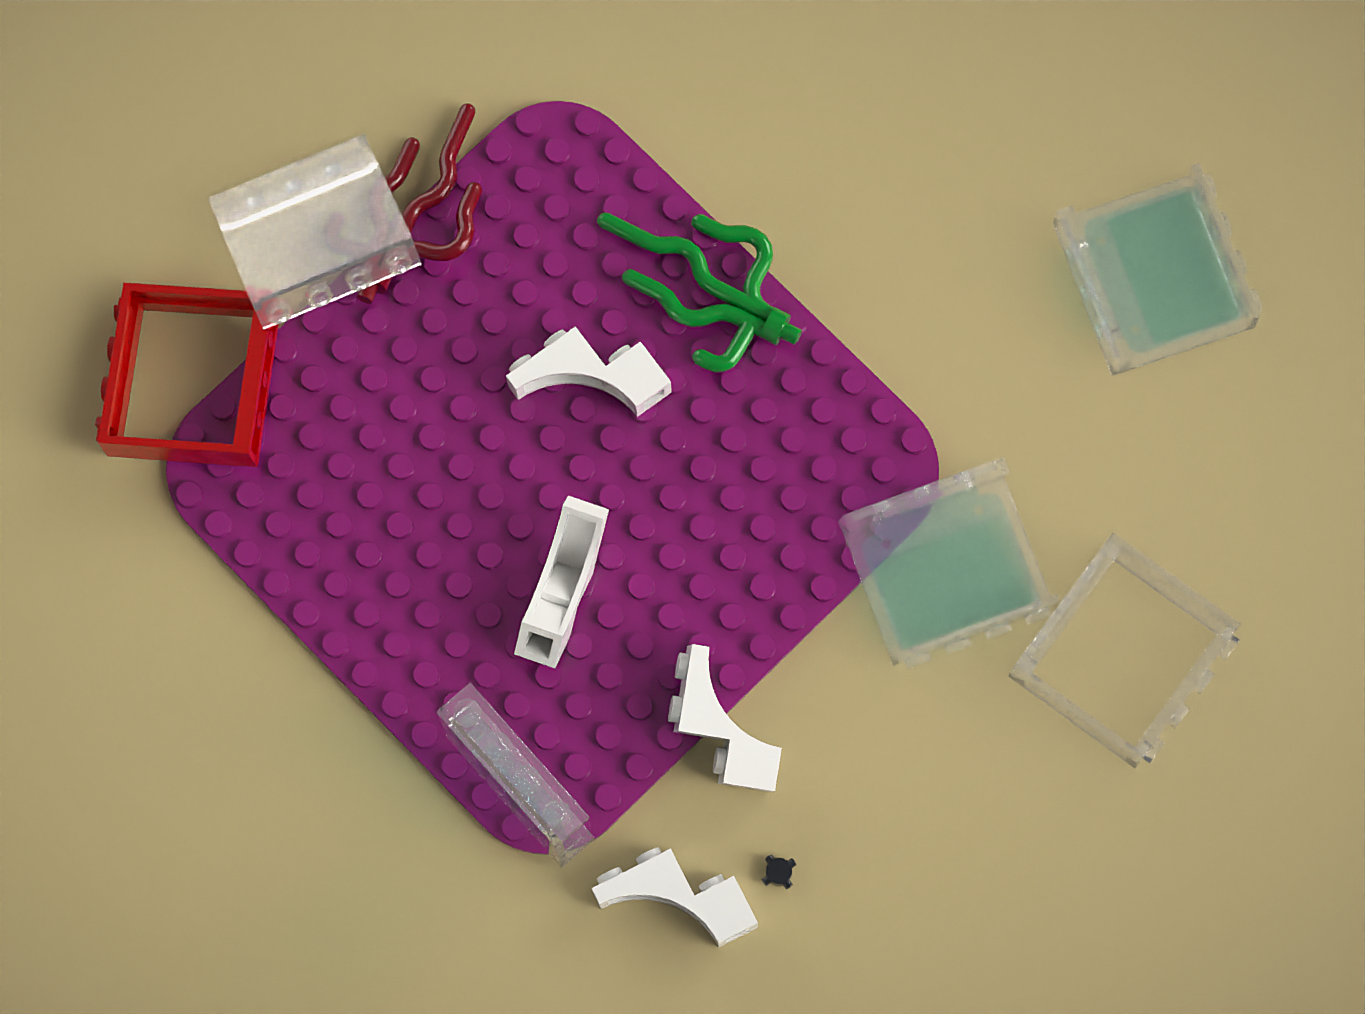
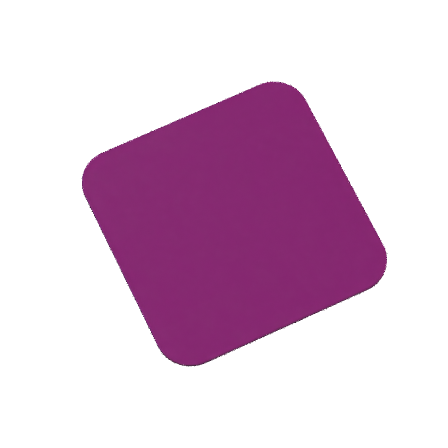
[166,101,939,855]

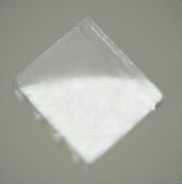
[208,134,421,330]

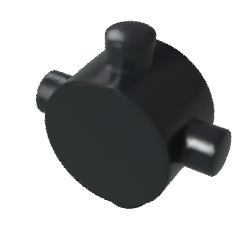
[761,854,797,890]

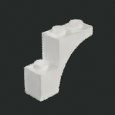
[506,327,671,417]
[514,496,609,668]
[668,644,782,792]
[592,847,758,948]

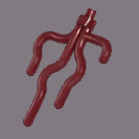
[324,103,482,304]

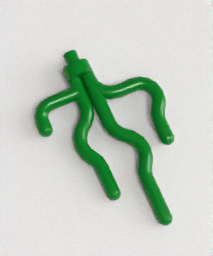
[597,212,802,372]

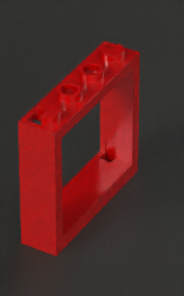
[95,282,281,467]

